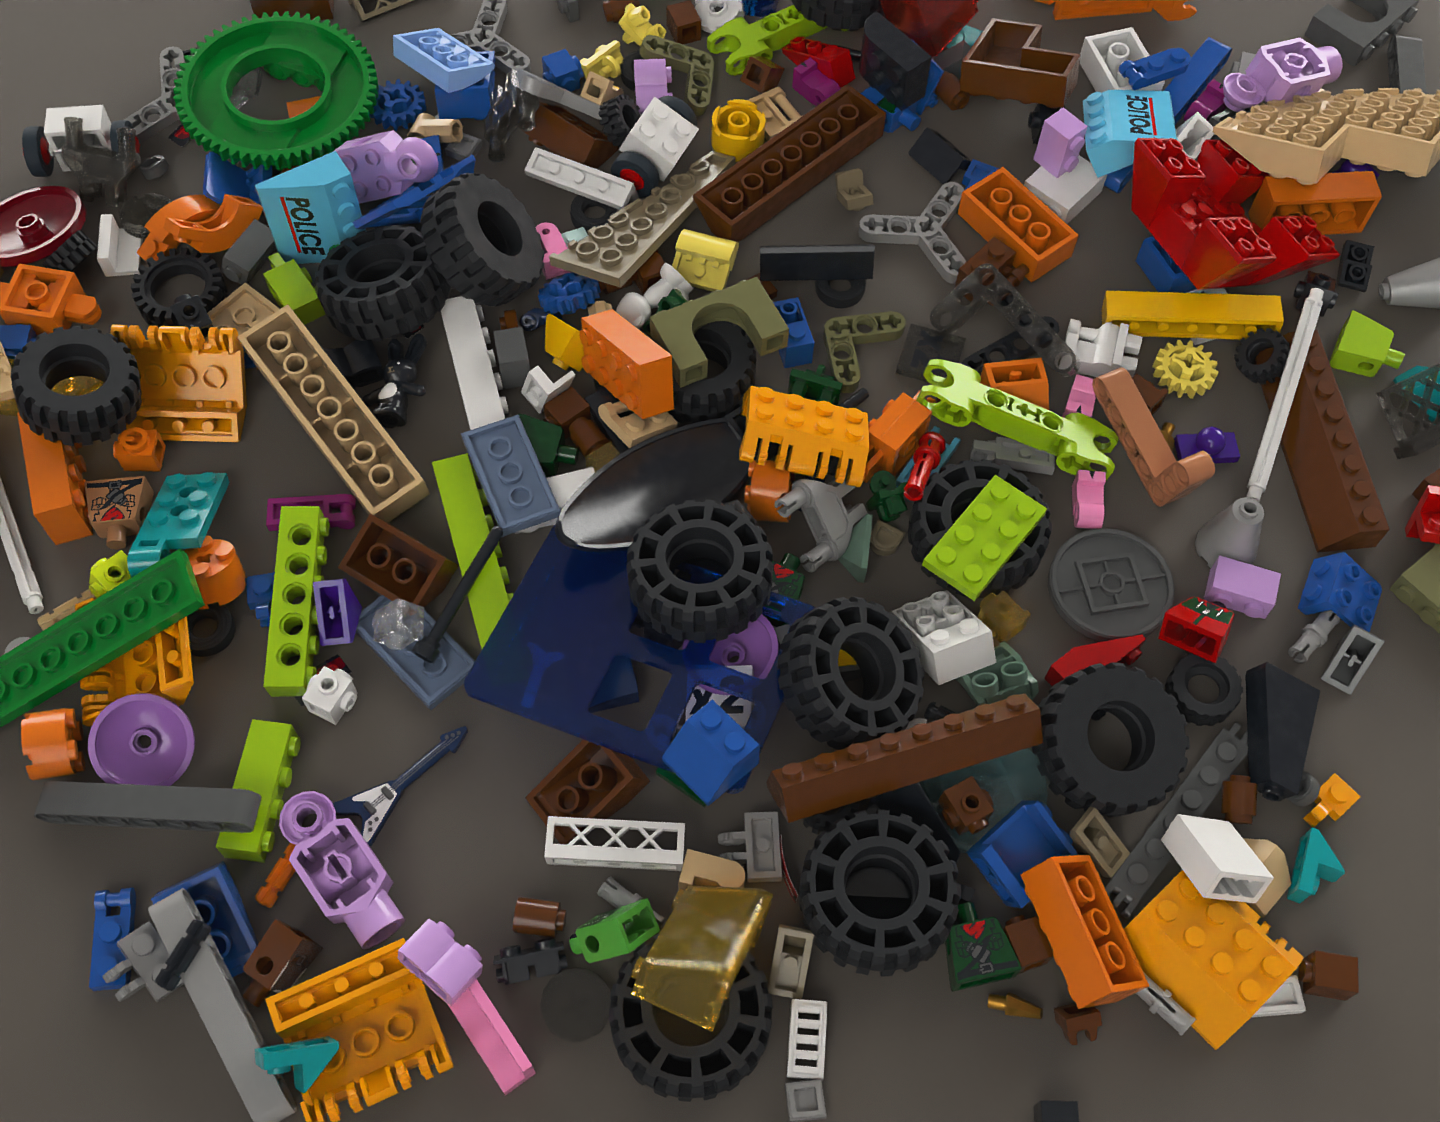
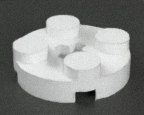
[695,0,745,34]

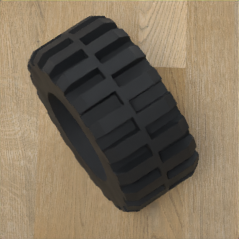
[651,321,757,424]
[11,326,142,446]

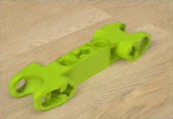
[707,5,849,76]
[916,359,1119,480]

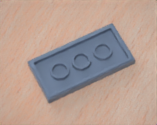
[461,415,561,537]
[356,595,480,710]

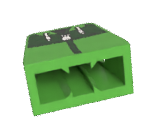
[569,898,660,963]

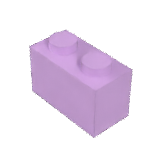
[1033,108,1088,178]
[1204,555,1281,619]

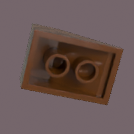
[525,728,650,844]

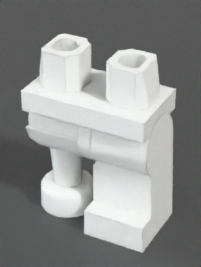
[1058,319,1143,377]

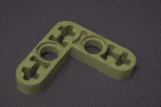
[639,35,714,116]
[823,311,906,393]

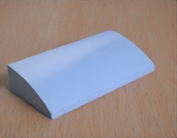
[393,28,495,93]

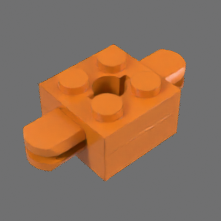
[0,264,102,335]
[863,390,936,483]

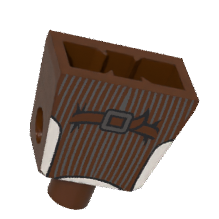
[241,919,323,1007]

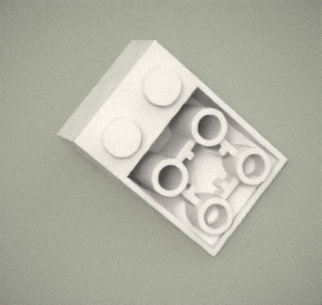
[892,590,996,685]

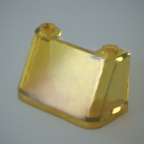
[631,885,774,1032]

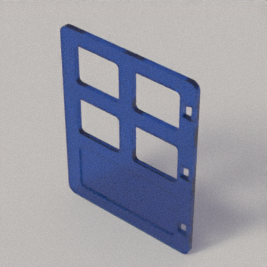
[464,525,815,794]

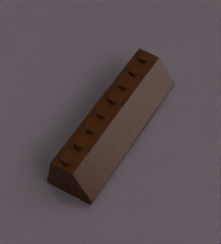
[693,84,886,242]
[1254,330,1390,553]
[766,693,1043,823]

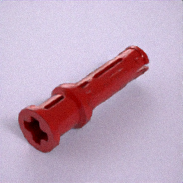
[904,432,946,501]

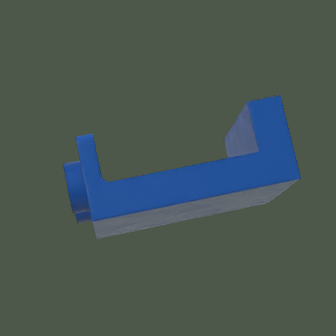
[966,800,1078,908]

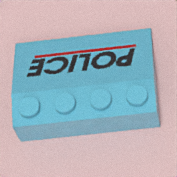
[1083,90,1177,178]
[254,151,366,264]

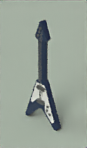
[333,726,468,848]

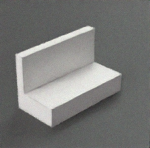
[97,214,143,277]
[521,365,575,414]

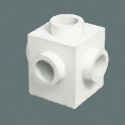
[302,666,357,725]

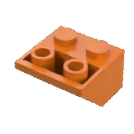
[980,357,1049,432]

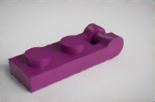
[266,494,356,531]

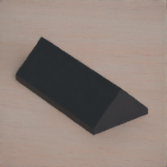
[760,244,875,281]

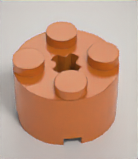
[744,460,795,523]
[184,535,247,610]
[21,708,85,781]

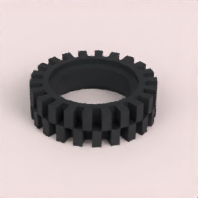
[131,248,228,327]

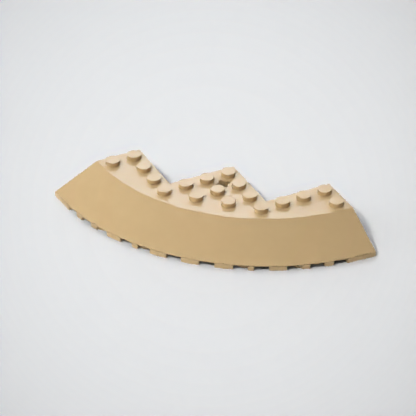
[1213,88,1440,185]

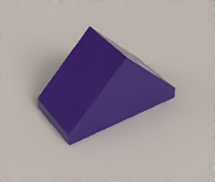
[313,578,362,646]

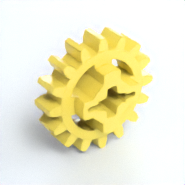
[1152,340,1218,399]

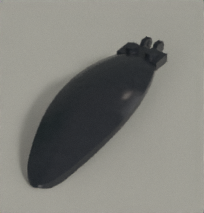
[555,406,780,552]

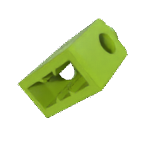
[1329,310,1405,377]

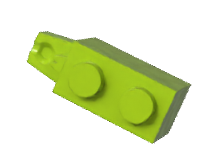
[263,252,326,325]

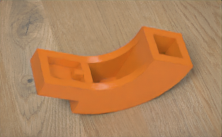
[163,194,263,253]
[136,195,221,262]

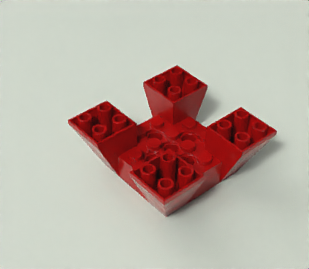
[1131,137,1340,289]

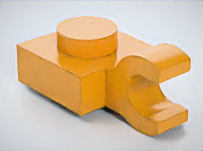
[1303,773,1361,828]

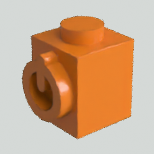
[113,427,166,472]

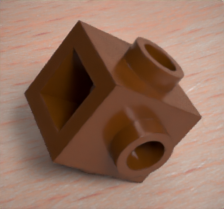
[938,776,994,836]

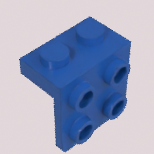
[203,152,272,212]
[1298,552,1382,632]

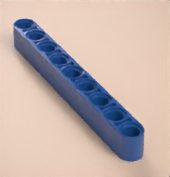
[1104,37,1232,194]

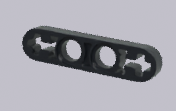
[962,316,1059,376]

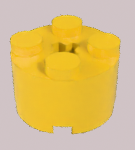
[711,99,766,162]

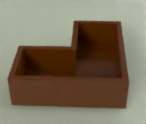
[960,18,1081,108]

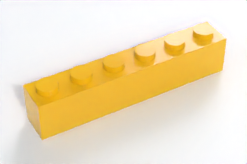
[1101,290,1284,340]

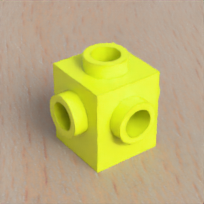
[89,550,132,598]

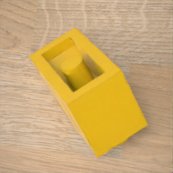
[545,313,584,372]

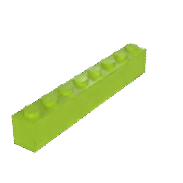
[432,453,533,689]

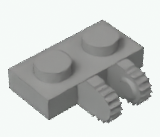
[718,812,782,883]
[102,921,184,1003]

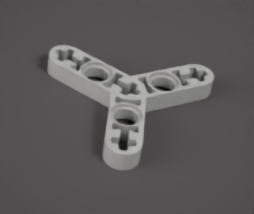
[451,0,531,79]
[123,47,186,144]
[514,68,602,120]
[858,182,967,284]

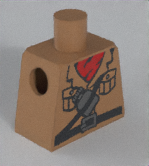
[85,476,154,550]

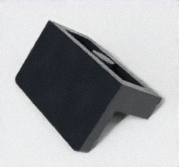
[908,127,972,184]

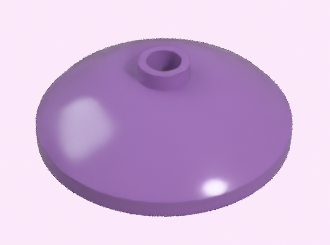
[682,614,779,695]
[88,693,195,786]

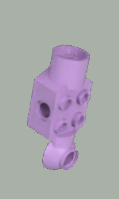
[1223,38,1342,112]
[333,130,439,204]
[279,791,405,949]

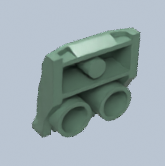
[956,641,1039,706]

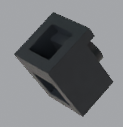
[170,294,214,338]

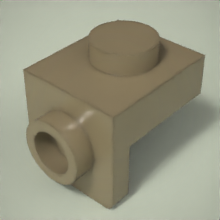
[835,168,874,211]

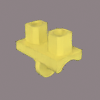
[619,3,666,50]
[580,40,624,79]

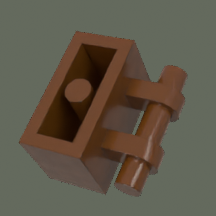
[954,237,1029,306]

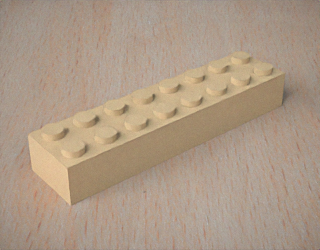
[237,304,430,523]

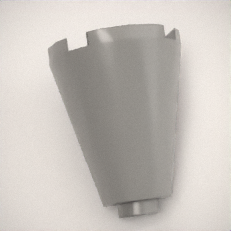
[1379,257,1440,309]
[1195,497,1264,568]

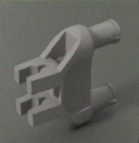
[775,477,868,573]

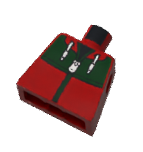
[1158,597,1235,663]

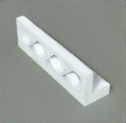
[524,147,639,210]
[544,816,685,871]

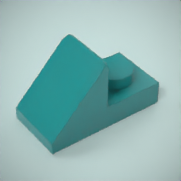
[1287,827,1345,904]
[255,1036,339,1093]

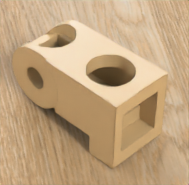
[580,71,624,106]
[678,849,745,898]

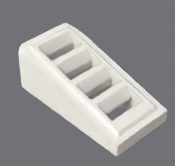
[787,999,828,1081]

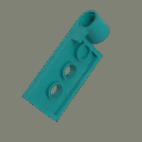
[127,472,230,577]

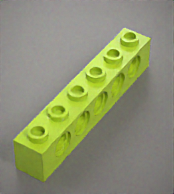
[263,506,330,697]

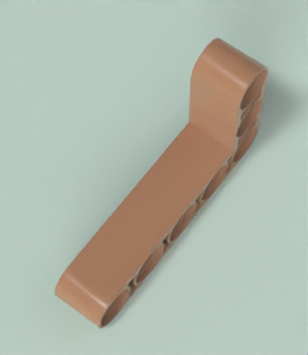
[1092,367,1215,507]

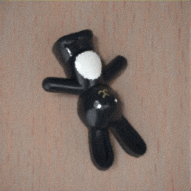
[362,333,427,428]

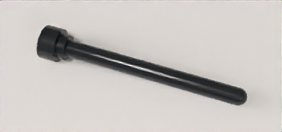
[411,526,503,664]

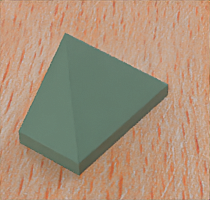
[838,514,873,583]

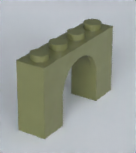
[650,277,789,388]
[1389,544,1440,634]

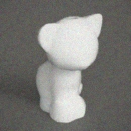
[615,262,694,329]

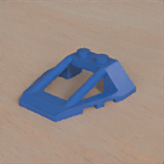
[353,154,476,230]

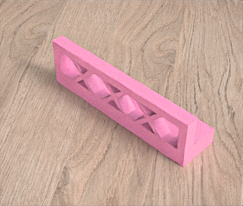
[448,979,536,1095]

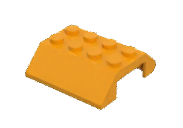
[110,324,247,442]
[739,386,869,488]
[75,598,194,727]
[1124,870,1304,1050]
[265,938,454,1122]

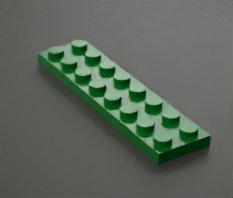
[0,549,205,728]

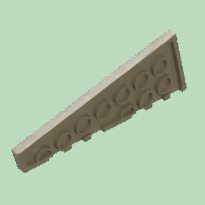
[549,151,736,288]

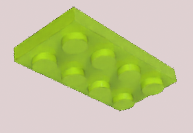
[922,475,1047,601]

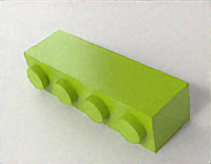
[216,719,301,863]

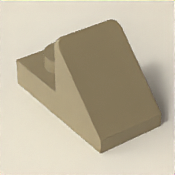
[1069,807,1130,878]
[768,924,814,999]

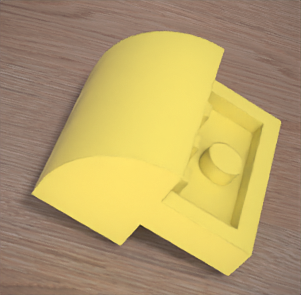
[672,229,739,292]

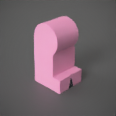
[535,222,570,280]
[1062,374,1096,418]
[1072,470,1106,529]

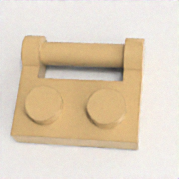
[747,87,802,141]
[598,401,678,448]

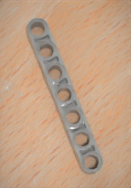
[148,888,297,1122]

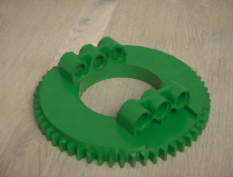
[173,11,379,171]

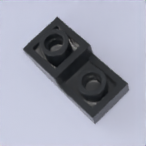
[1337,240,1374,292]

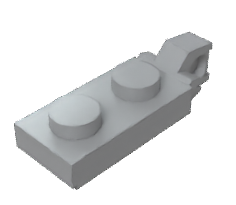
[970,436,1055,475]

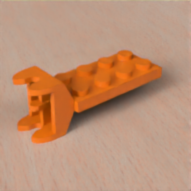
[1053,0,1197,21]

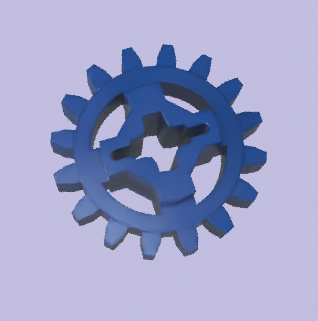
[370,79,427,131]
[538,273,601,315]

